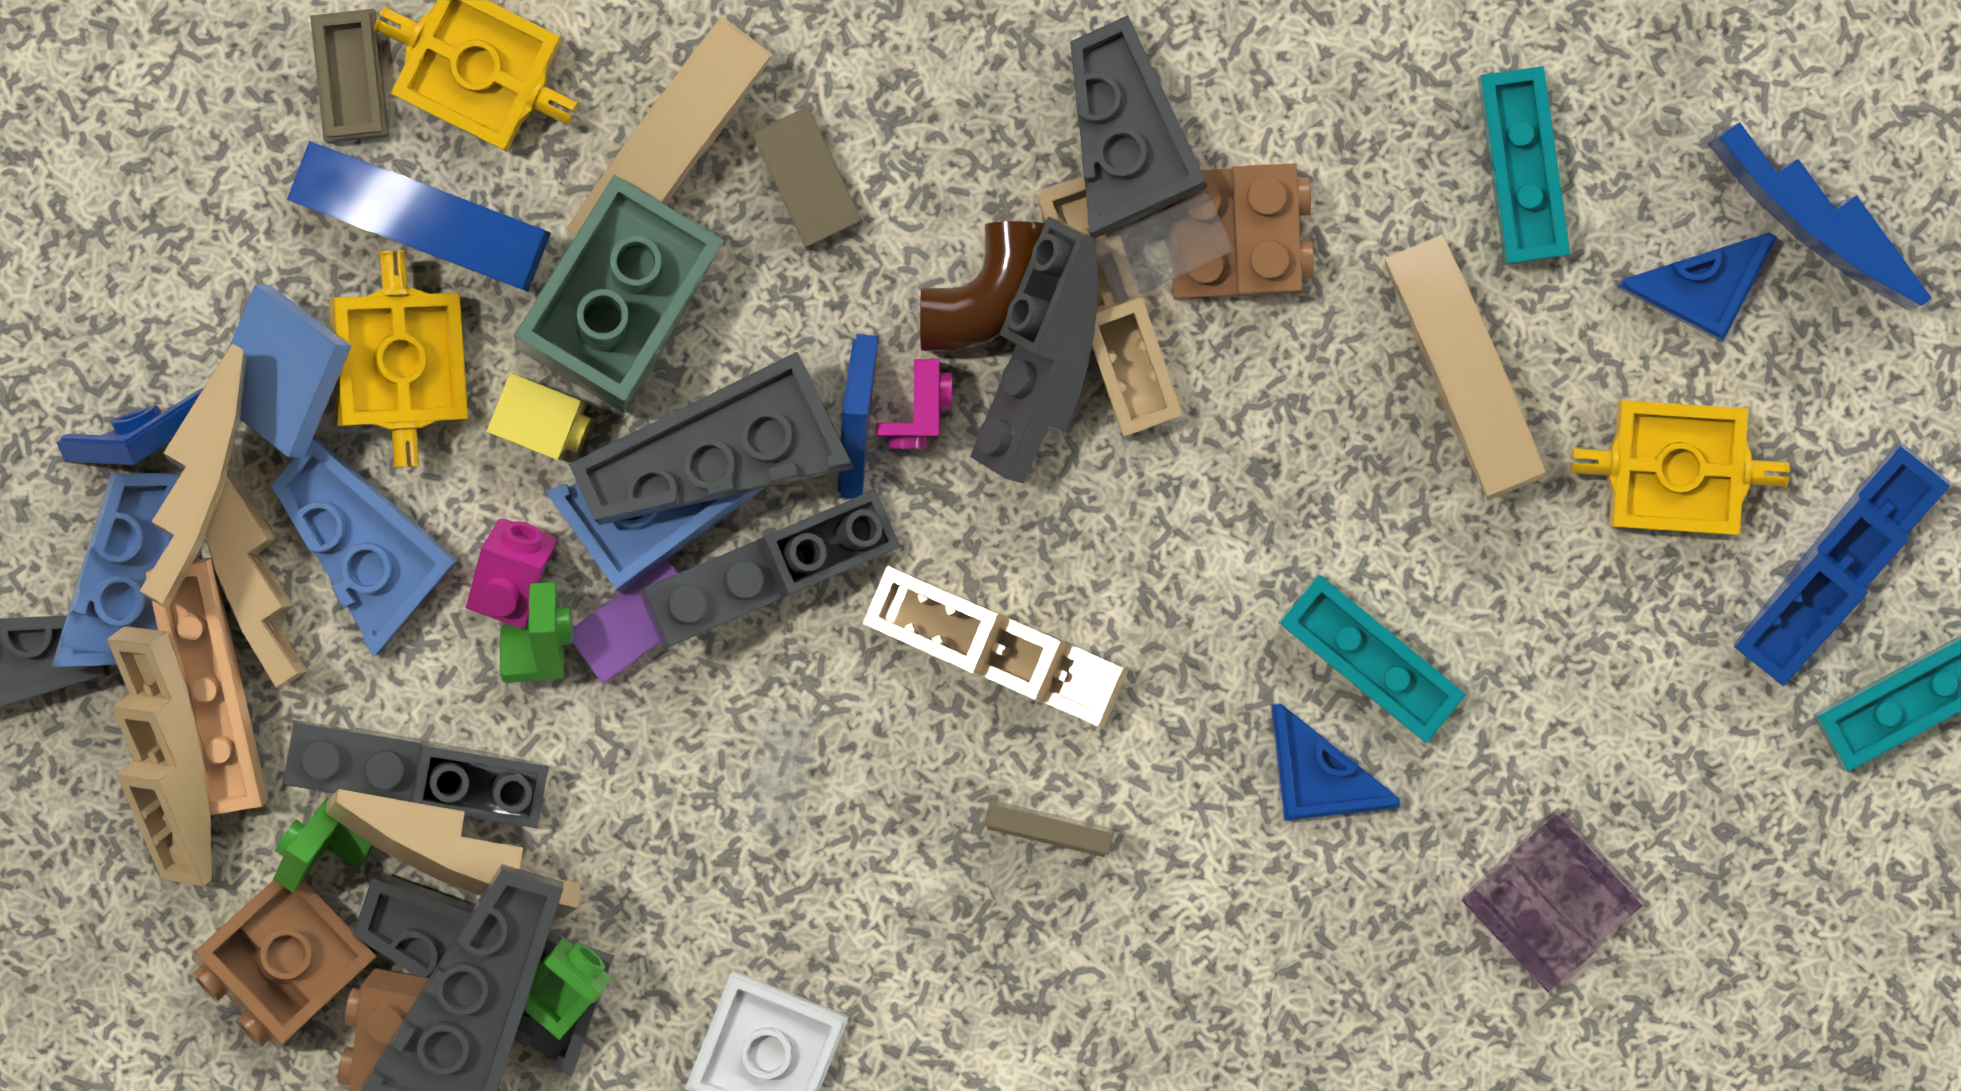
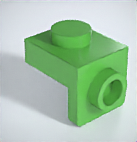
[499,582,574,683]
[273,797,373,893]
[524,937,612,1040]

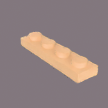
[145,558,269,815]

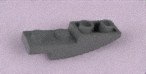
[970,217,1098,484]
[639,489,901,649]
[282,720,549,828]

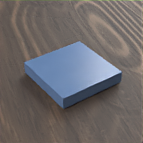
[228,284,352,458]

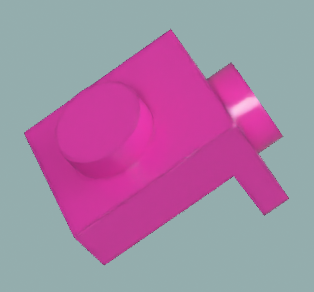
[875,359,953,449]
[466,518,558,630]

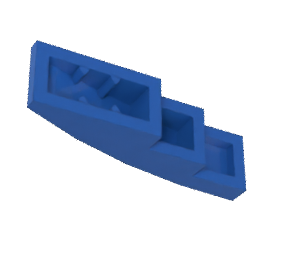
[1707,122,1932,309]
[287,141,551,292]
[1734,441,1951,687]

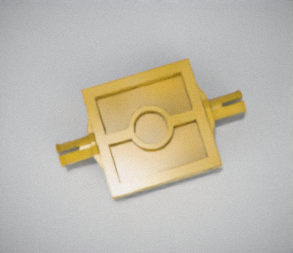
[374,0,579,152]
[329,250,468,468]
[1569,400,1790,535]

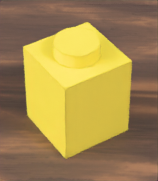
[486,373,592,461]

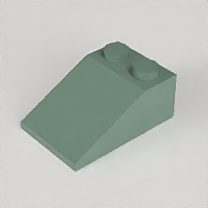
[514,175,724,414]

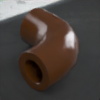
[920,221,1045,351]

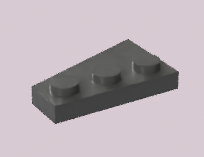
[1070,15,1207,239]

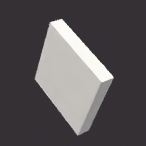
[685,970,849,1091]

